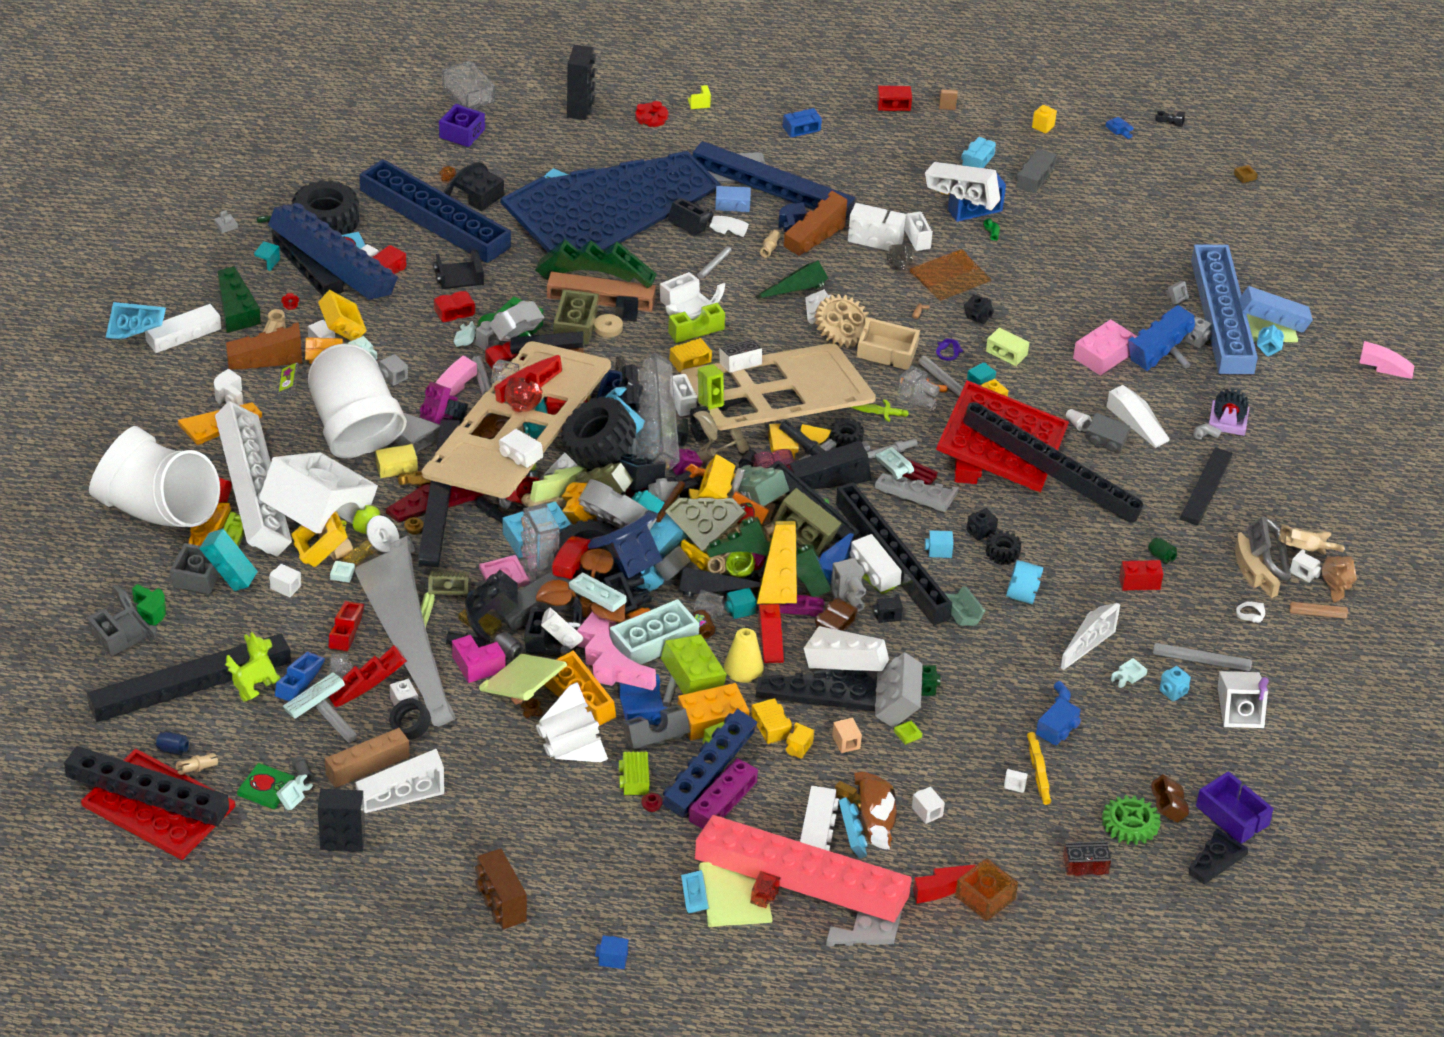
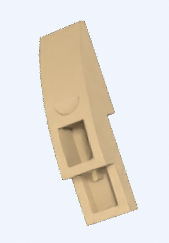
[1235,532,1281,598]

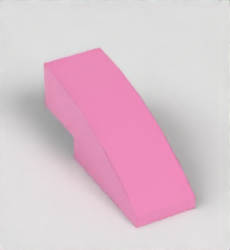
[1360,341,1414,379]
[436,355,477,396]

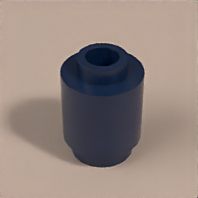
[156,731,189,755]

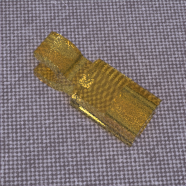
[341,540,373,566]

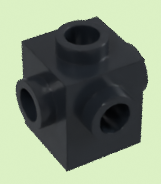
[964,294,994,324]
[966,508,998,541]

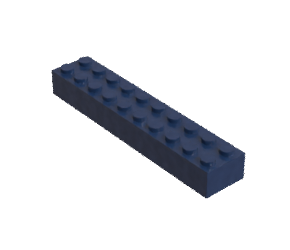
[359,159,511,263]

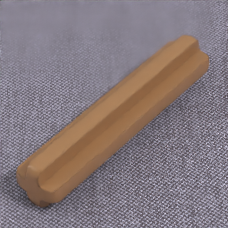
[1289,602,1348,619]

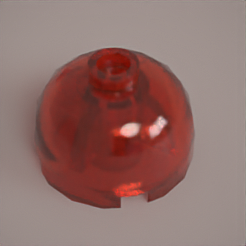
[504,377,543,413]

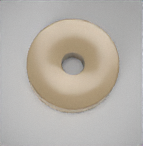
[594,314,623,337]

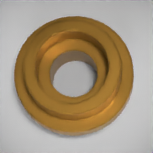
[404,517,424,534]

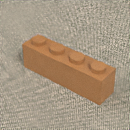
[325,728,410,788]

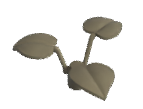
[693,411,749,473]

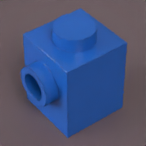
[595,936,629,969]

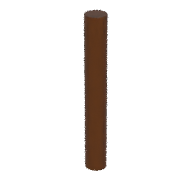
[656,481,685,522]

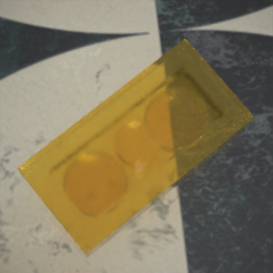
[458,609,502,636]

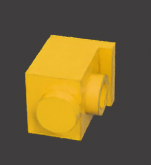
[786,722,814,759]

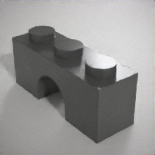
[622,705,690,750]

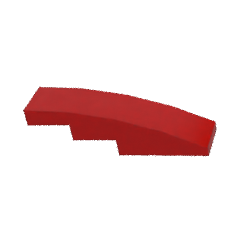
[494,355,563,404]
[328,645,407,707]

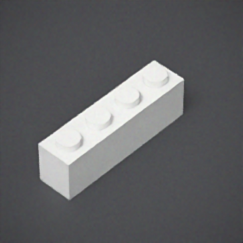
[145,304,221,353]
[800,786,839,851]

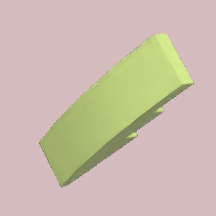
[530,466,587,502]

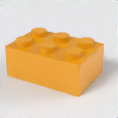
[678,683,750,741]

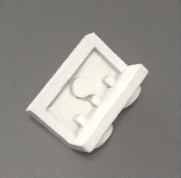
[805,289,831,324]
[541,608,583,649]

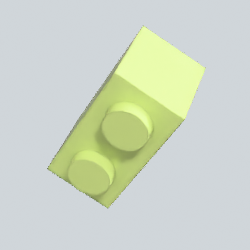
[986,328,1029,366]

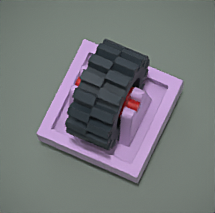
[1209,388,1249,436]

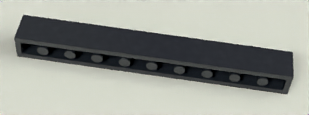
[836,482,953,626]
[87,633,291,722]

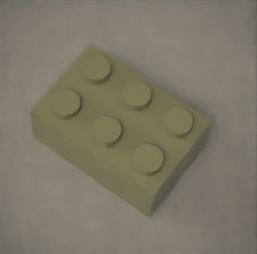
[553,289,599,344]
[772,488,841,556]

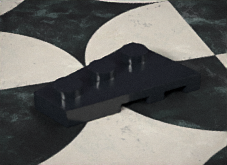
[1189,828,1248,884]

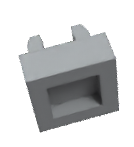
[214,210,238,233]
[1166,281,1189,304]

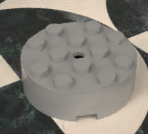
[578,479,657,530]

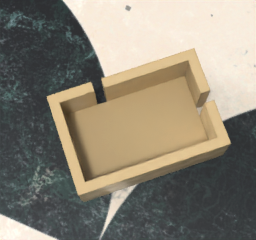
[857,318,920,370]

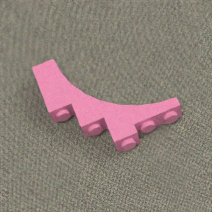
[577,612,656,690]

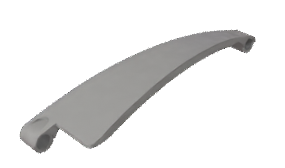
[355,536,456,727]

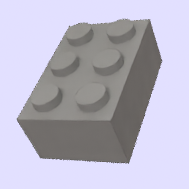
[875,652,923,727]

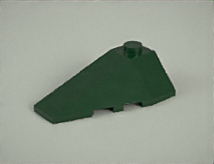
[755,260,829,299]

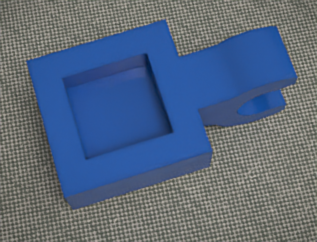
[1105,117,1134,139]

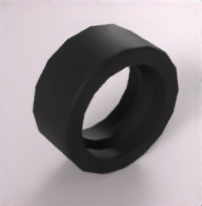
[389,698,431,740]

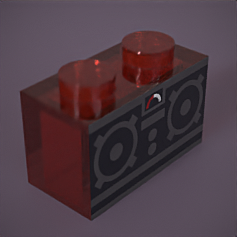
[1063,841,1111,876]

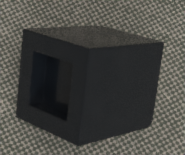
[615,296,638,322]
[665,418,689,446]

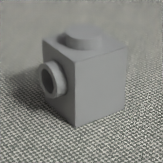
[380,354,408,386]
[648,478,680,502]

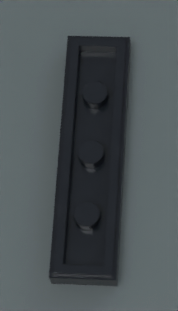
[510,331,584,354]

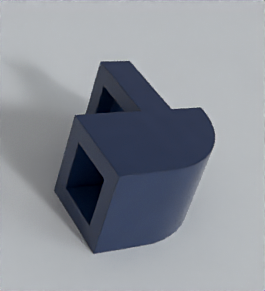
[778,203,807,232]

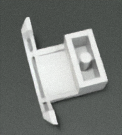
[660,272,725,320]

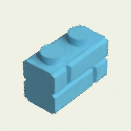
[961,137,996,168]

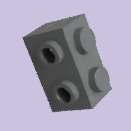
[1086,413,1130,452]

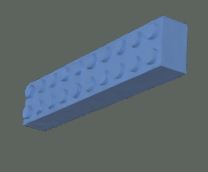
[1191,245,1258,374]

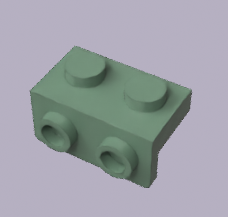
[946,586,985,626]

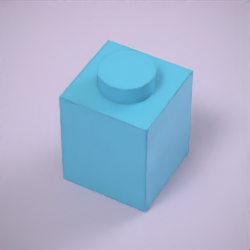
[925,531,954,558]

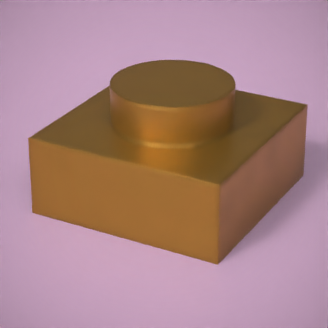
[1234,165,1258,183]

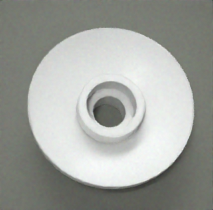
[367,516,399,553]

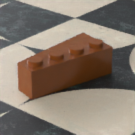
[784,191,847,256]
[226,322,302,370]

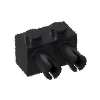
[668,198,714,235]
[602,572,652,614]

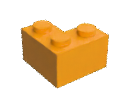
[562,482,596,525]

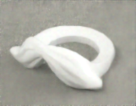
[1236,602,1265,623]

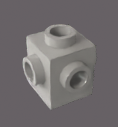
[1185,316,1212,348]

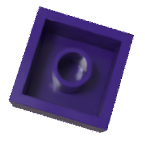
[439,104,485,147]

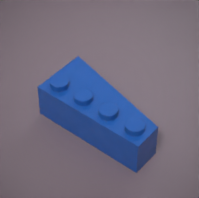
[1128,305,1195,371]

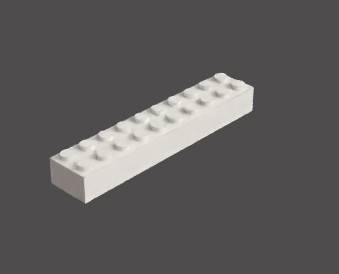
[215,401,292,556]

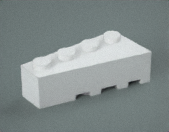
[804,626,889,671]
[356,749,444,813]

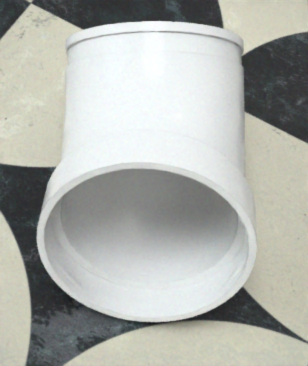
[308,344,407,458]
[89,426,220,527]

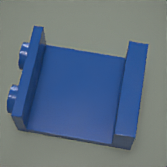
[618,674,667,725]

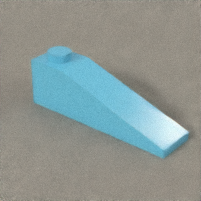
[106,302,166,340]

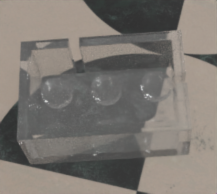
[442,60,495,109]

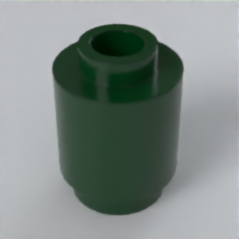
[1148,537,1177,564]

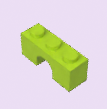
[668,302,725,343]

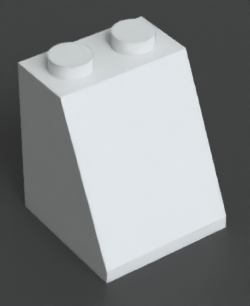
[1218,671,1268,728]

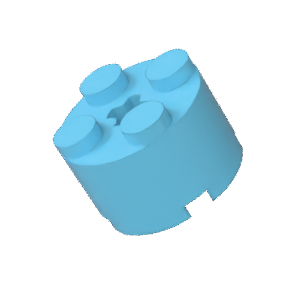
[1006,560,1044,605]

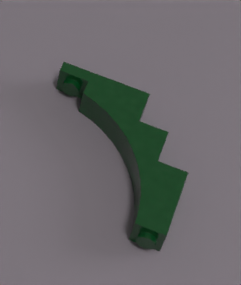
[535,239,657,288]

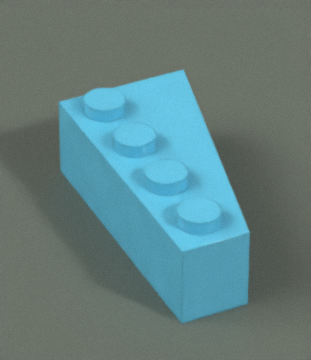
[650,513,688,558]

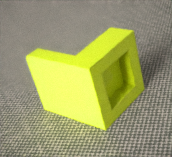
[688,85,711,109]

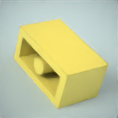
[375,444,418,478]

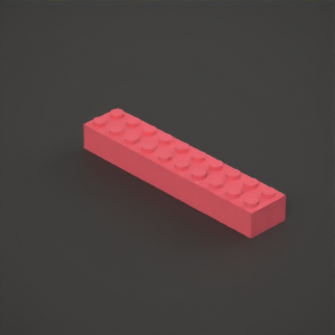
[695,815,911,922]

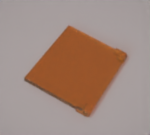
[910,249,991,301]

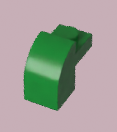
[132,584,166,626]

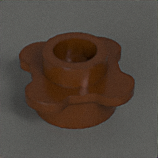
[521,698,543,718]

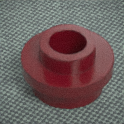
[641,793,662,812]

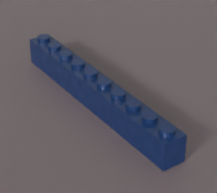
[693,141,855,219]

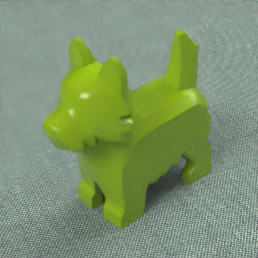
[225,632,281,702]

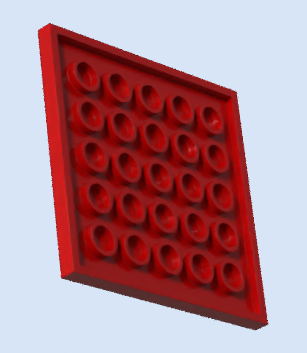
[936,380,1069,493]

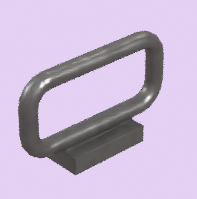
[1247,517,1291,581]

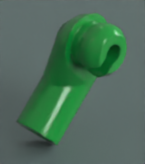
[983,219,1000,241]

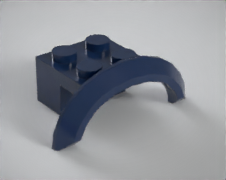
[588,510,663,578]

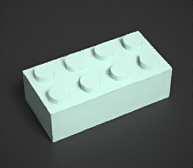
[610,599,699,665]

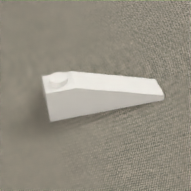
[1107,385,1169,448]
[1061,603,1120,670]

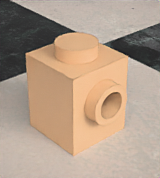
[832,718,862,753]

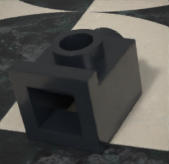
[872,594,903,623]

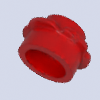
[281,293,299,310]

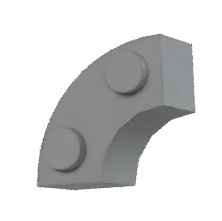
[489,301,544,341]

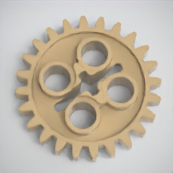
[814,294,869,348]

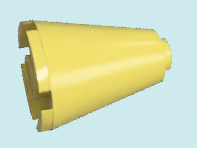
[724,628,764,683]

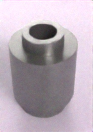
[494,632,524,660]

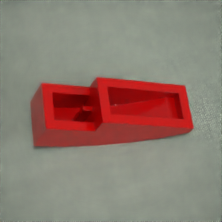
[552,536,591,579]
[328,601,364,651]
[913,864,976,904]

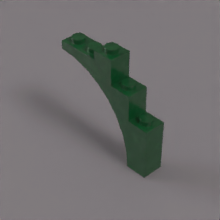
[706,516,831,597]

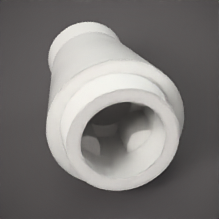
[1066,409,1092,432]

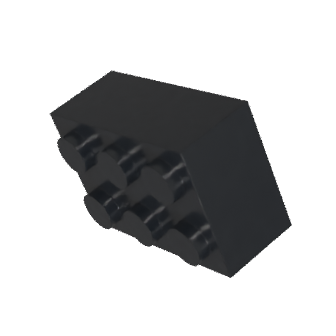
[318,789,365,852]

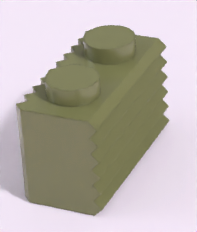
[428,571,469,595]

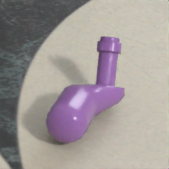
[1258,677,1269,700]

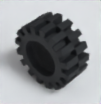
[689,406,710,441]
[829,418,864,448]
[986,530,1021,565]

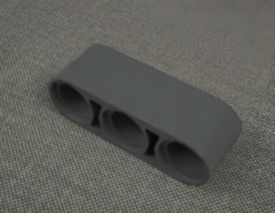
[654,545,691,581]

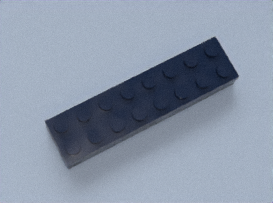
[268,203,398,300]

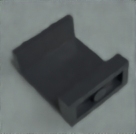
[433,250,484,289]

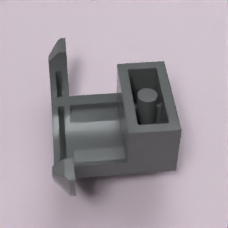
[87,585,157,657]

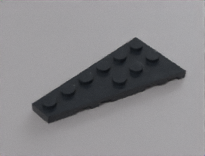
[755,669,878,712]

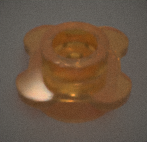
[439,166,456,181]

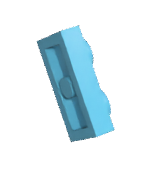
[681,870,709,913]

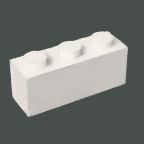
[850,534,901,592]

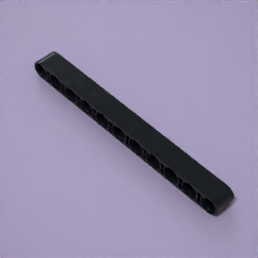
[963,402,1144,522]
[419,419,461,567]

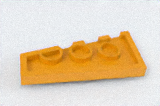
[178,402,262,445]
[189,503,231,546]

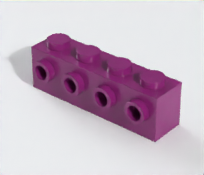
[688,758,758,829]

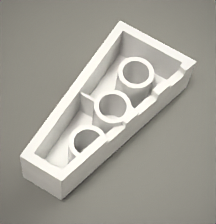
[925,162,1000,210]

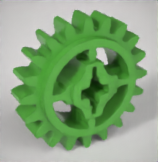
[1102,795,1161,845]

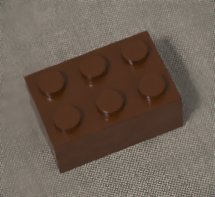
[475,848,527,930]

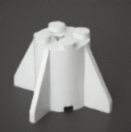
[535,683,608,762]

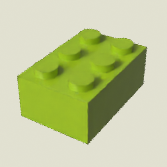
[661,634,727,694]

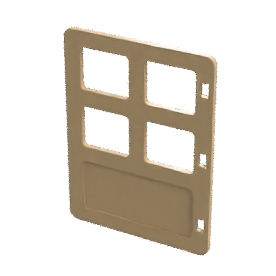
[681,343,876,430]

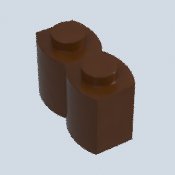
[815,598,858,631]
[1151,774,1189,823]

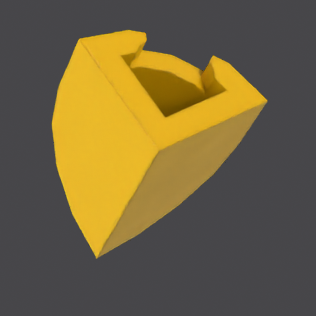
[801,424,831,443]

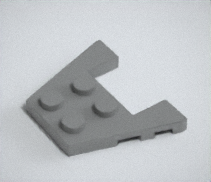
[826,908,903,947]

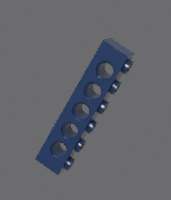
[663,708,758,818]

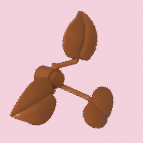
[536,549,625,623]

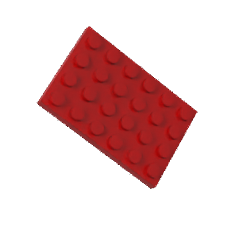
[81,749,236,860]

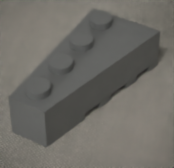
[499,571,581,631]

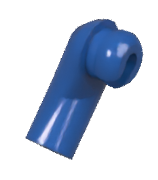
[1054,681,1071,702]

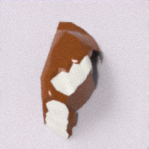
[854,772,897,849]

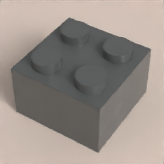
[170,543,220,594]

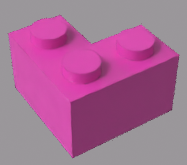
[452,635,505,683]

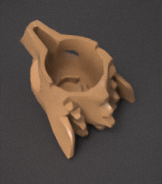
[1322,556,1357,603]

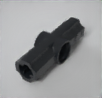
[619,364,643,412]

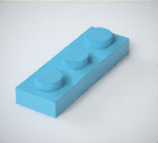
[839,797,867,859]

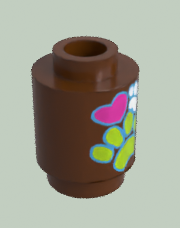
[692,610,715,639]

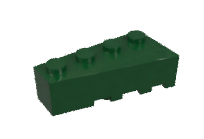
[218,266,261,333]

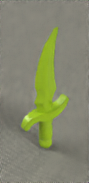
[849,399,909,422]

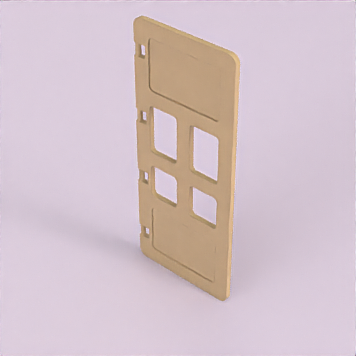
[422,341,611,498]

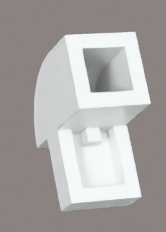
[214,369,243,405]

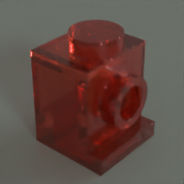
[750,871,781,908]

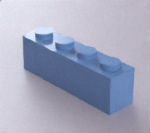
[1239,286,1313,332]

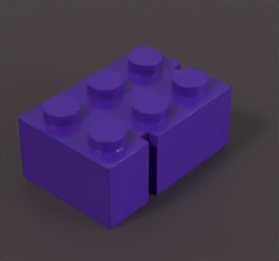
[1196,771,1274,844]

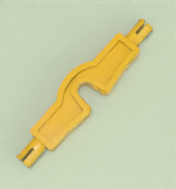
[1027,732,1051,805]

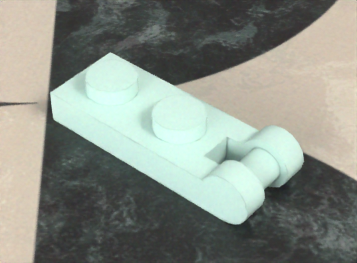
[876,447,914,479]

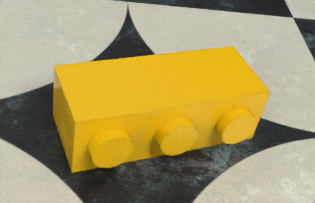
[696,454,736,499]

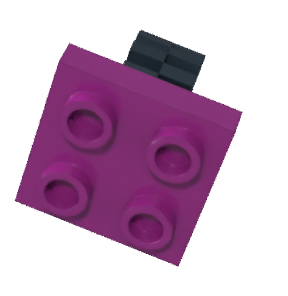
[420,381,468,424]

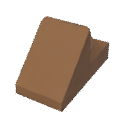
[939,89,958,110]

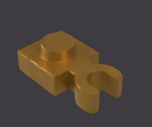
[398,471,431,486]
[835,781,862,812]

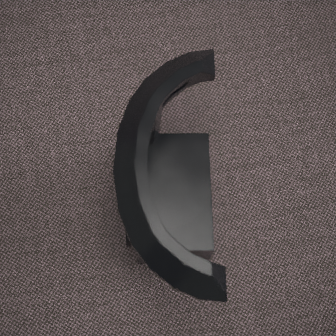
[444,162,504,211]
[465,570,518,643]
[524,597,582,657]

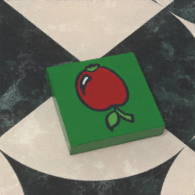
[237,763,295,809]

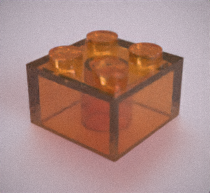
[955,858,1018,921]

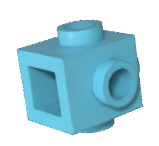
[1257,324,1284,356]
[636,564,664,592]
[1159,666,1191,702]

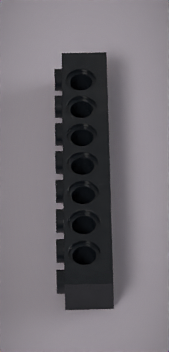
[64,746,229,827]

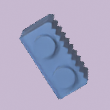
[715,186,751,212]

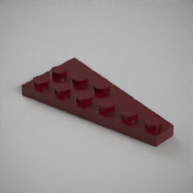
[386,482,489,523]

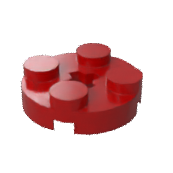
[635,101,669,127]

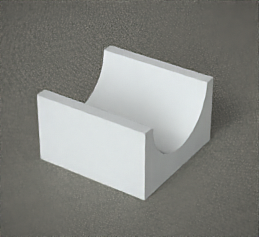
[259,452,378,534]

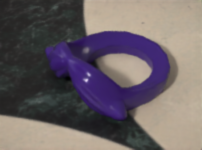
[936,338,964,361]

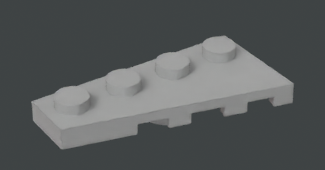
[875,473,959,512]

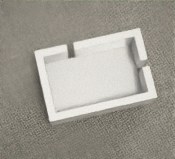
[848,203,906,253]

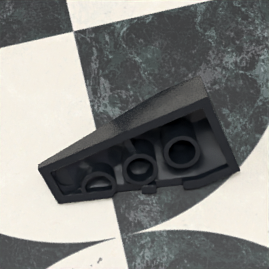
[679,567,761,597]

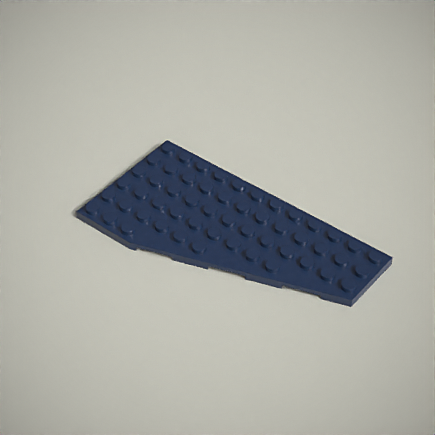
[500,151,721,252]

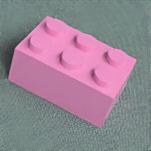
[1073,319,1137,376]

